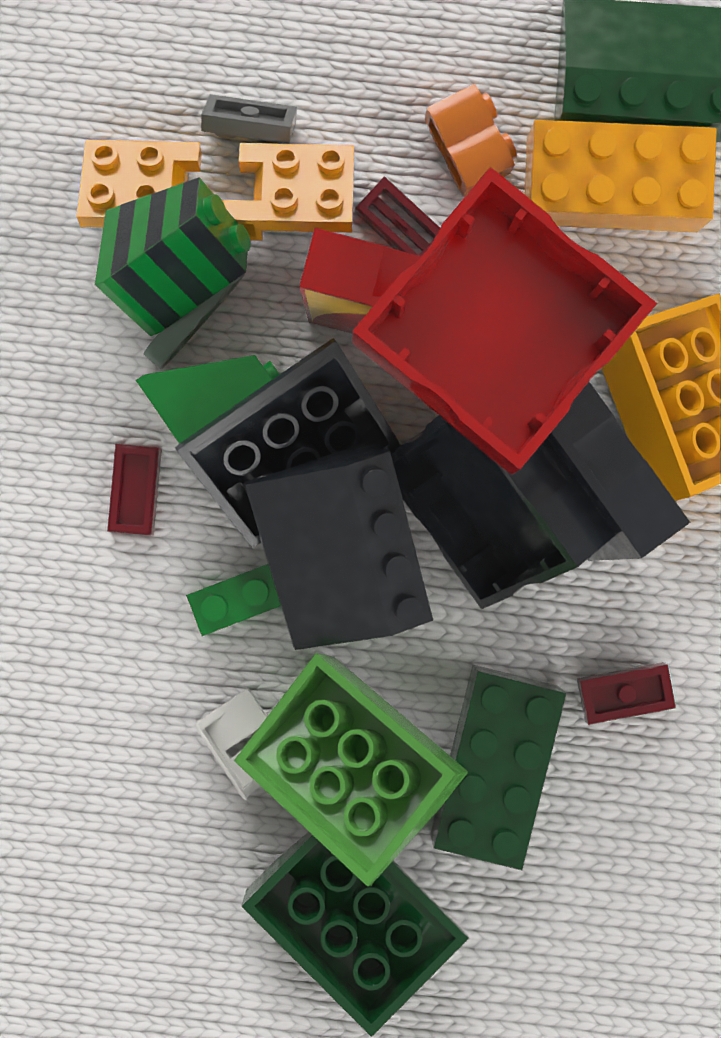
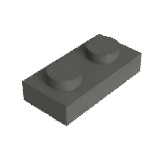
[201,94,297,144]

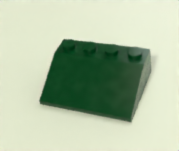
[554,0,721,142]
[241,832,469,1037]

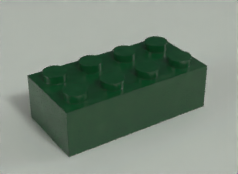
[430,665,567,870]

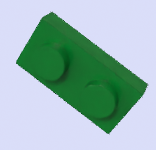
[186,564,281,636]

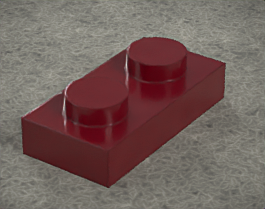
[577,662,676,725]

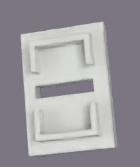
[194,688,267,800]

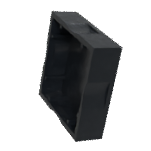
[547,382,691,561]
[391,415,616,609]

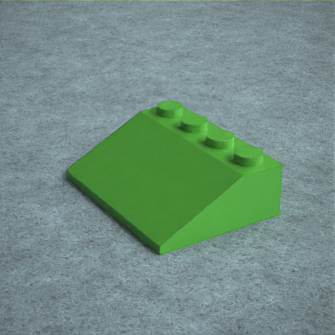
[234,653,468,887]

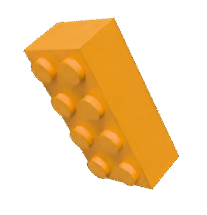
[524,120,717,233]

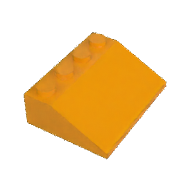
[602,293,721,501]

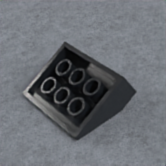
[175,338,401,549]
[244,440,433,650]

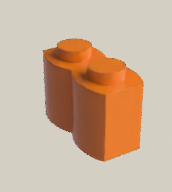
[425,84,517,197]

